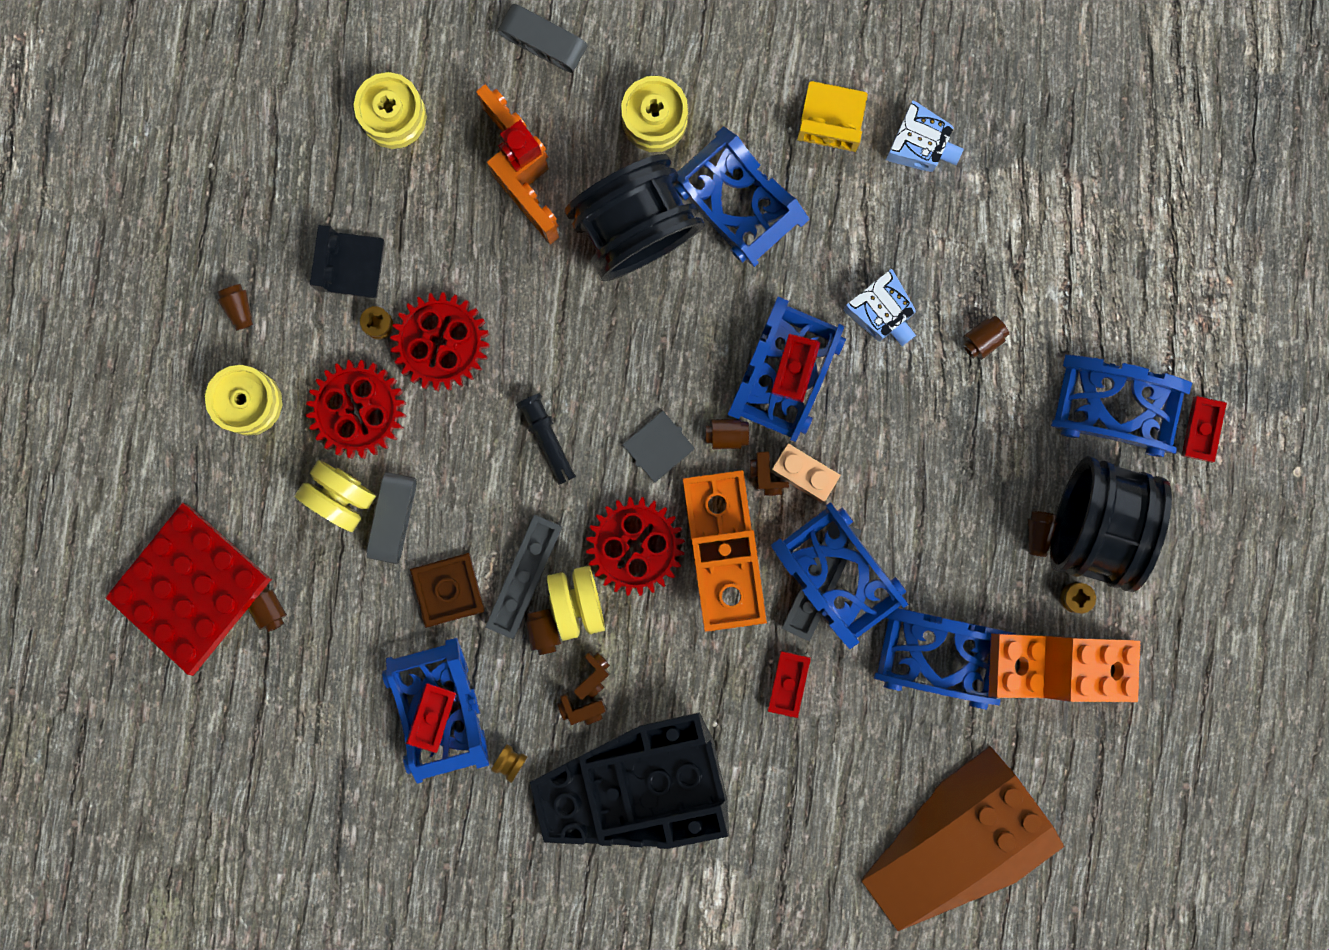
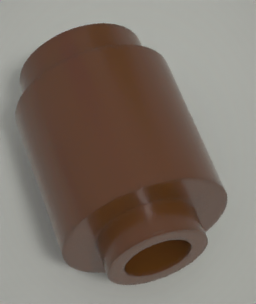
[962,316,1009,360]
[705,418,749,450]
[248,586,287,633]
[525,609,561,655]

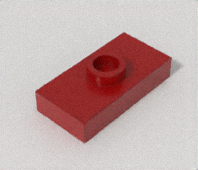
[771,334,820,402]
[1181,396,1227,463]
[767,651,811,718]
[405,683,456,753]

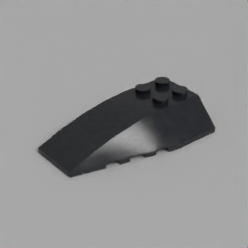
[530,712,729,849]

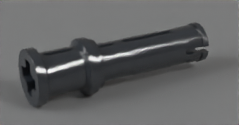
[516,393,576,485]

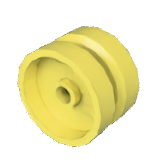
[353,72,427,149]
[621,76,688,152]
[205,365,283,436]
[295,460,376,532]
[547,565,605,641]

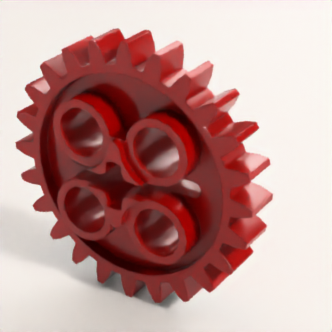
[390,292,490,392]
[306,360,407,459]
[586,497,685,596]

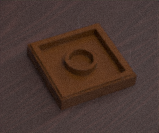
[410,553,486,628]

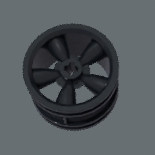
[564,154,705,281]
[1050,456,1172,592]

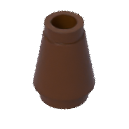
[217,284,253,331]
[1027,511,1058,557]

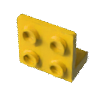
[797,81,868,152]

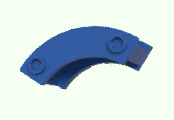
[674,126,810,267]
[728,297,846,442]
[1051,354,1192,457]
[770,502,909,649]
[874,608,1016,710]
[382,638,489,784]

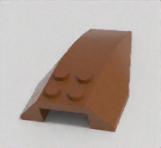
[861,746,1065,931]

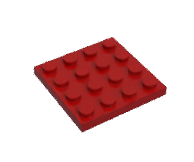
[105,502,272,676]

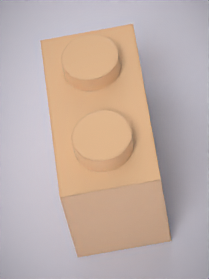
[770,443,841,503]

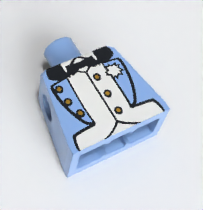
[886,101,964,172]
[843,269,916,347]

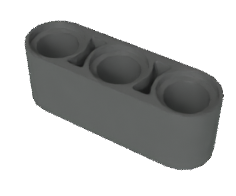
[497,4,588,73]
[367,472,417,564]

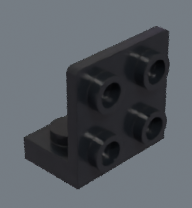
[310,225,385,298]

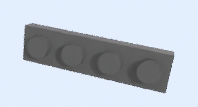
[485,515,563,639]
[781,521,861,642]

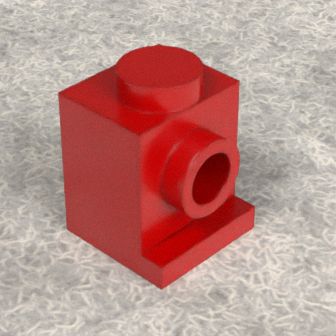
[498,119,542,172]

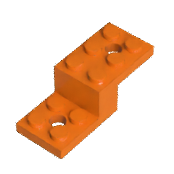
[476,84,559,245]
[683,470,767,632]
[988,634,1140,702]

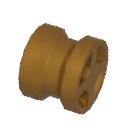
[360,306,394,340]
[1060,583,1096,614]
[491,744,528,783]

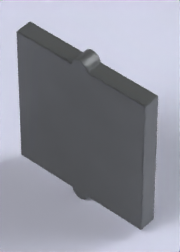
[622,411,695,483]

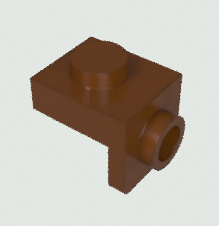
[750,452,789,496]
[574,651,610,700]
[557,692,607,725]

